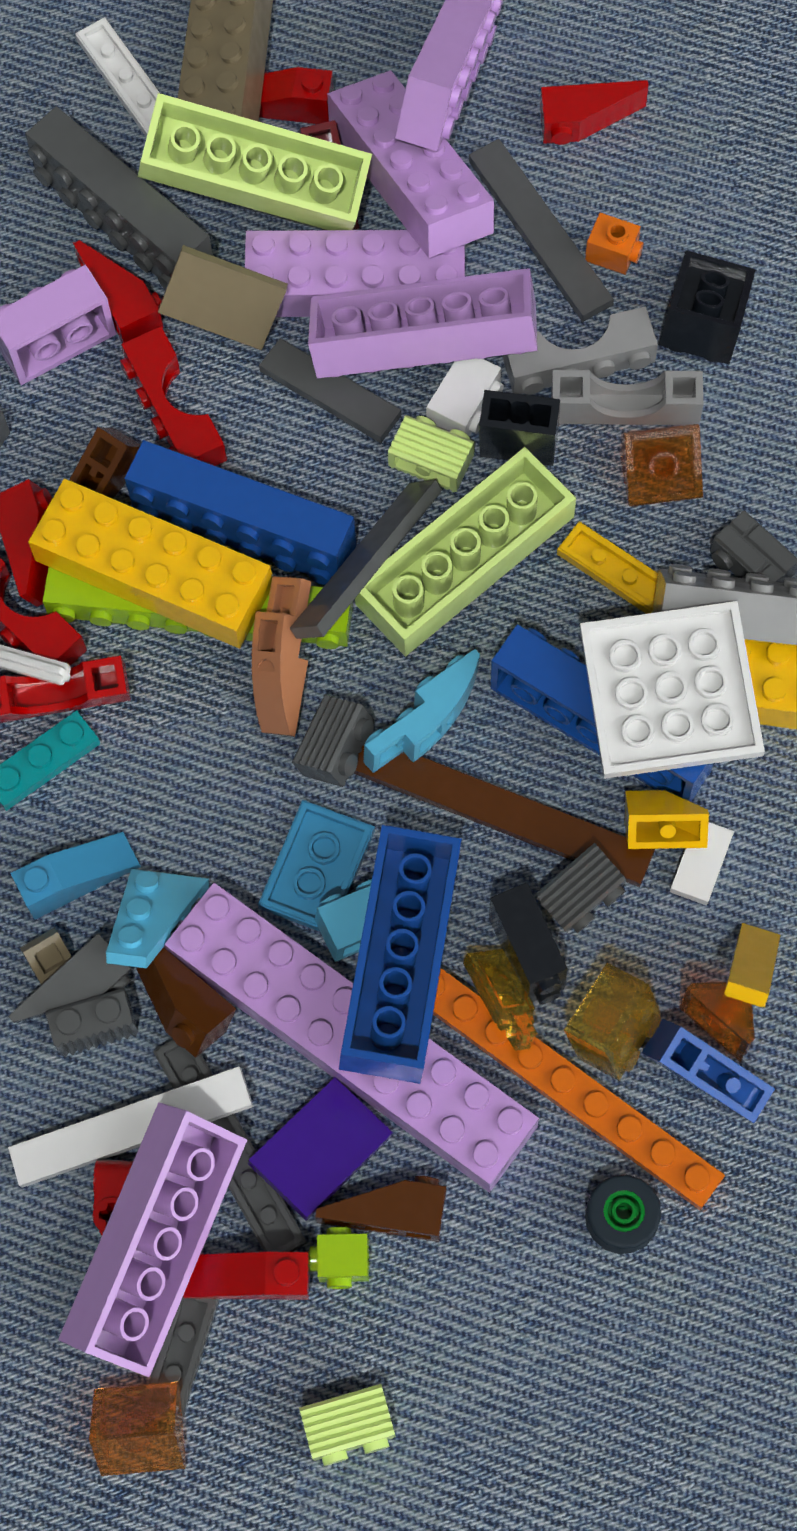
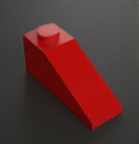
[259,67,334,124]
[540,80,648,145]
[73,240,163,343]
[0,479,53,607]
[183,1252,309,1300]

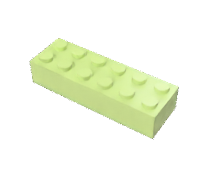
[137,93,372,230]
[355,447,576,657]

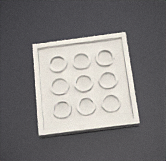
[580,601,765,779]

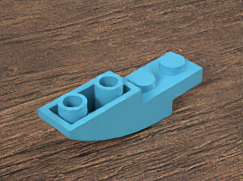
[363,649,480,773]

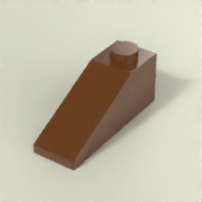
[69,427,140,499]
[136,947,236,1058]
[315,1176,446,1242]

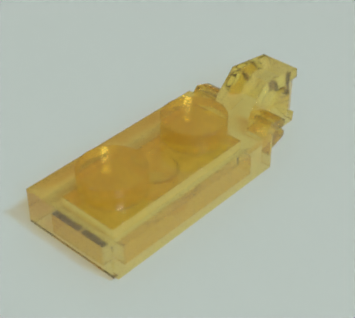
[463,949,537,1051]

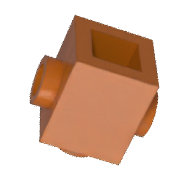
[585,212,644,275]

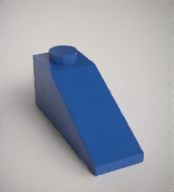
[641,1018,775,1123]

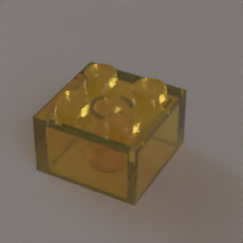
[564,963,661,1081]

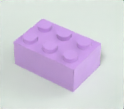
[0,264,116,385]

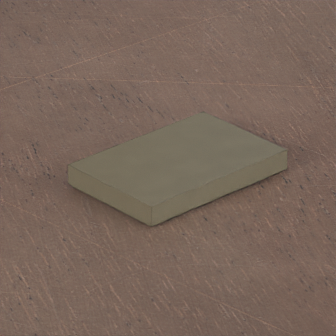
[158,245,288,350]

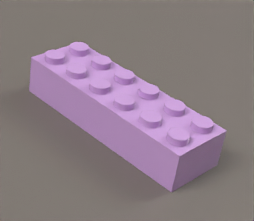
[395,0,503,152]
[327,70,494,258]
[245,230,465,317]
[308,268,538,378]
[58,1102,247,1377]

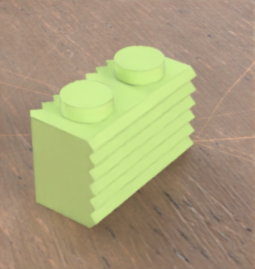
[388,415,475,492]
[299,1384,396,1466]

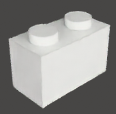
[426,358,504,437]

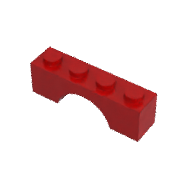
[120,326,227,466]
[0,558,87,666]
[0,655,131,723]

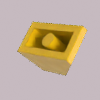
[624,790,709,849]

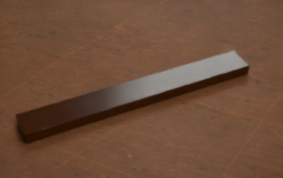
[353,746,655,888]

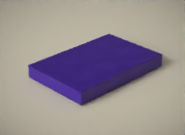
[248,1077,393,1221]

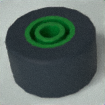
[585,1174,662,1254]

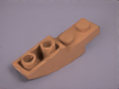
[252,577,312,737]

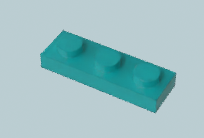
[0,710,101,811]

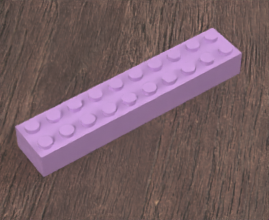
[164,883,539,1193]

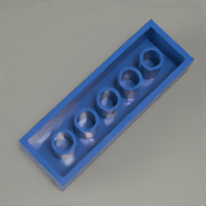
[124,440,357,585]
[490,624,713,802]
[339,825,462,1084]

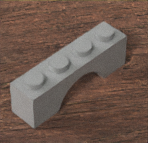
[502,306,658,395]
[551,370,704,425]

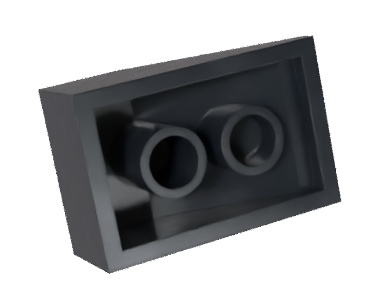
[658,250,756,364]

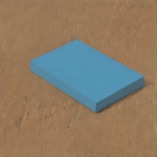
[258,800,375,931]

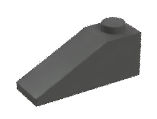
[8,934,133,1023]

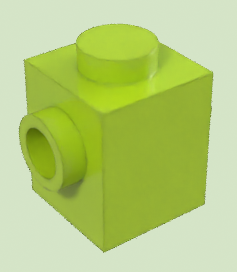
[309,1227,369,1289]

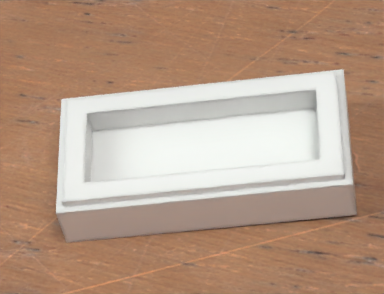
[670,822,734,906]

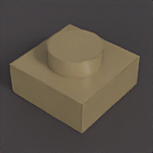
[20,928,72,985]

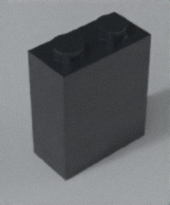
[479,390,560,466]
[489,882,568,1005]

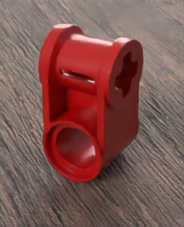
[93,1160,133,1235]

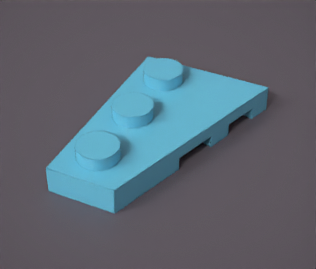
[106,869,209,968]

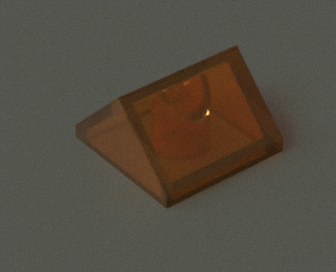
[620,424,703,507]
[679,982,755,1062]
[89,1381,186,1476]

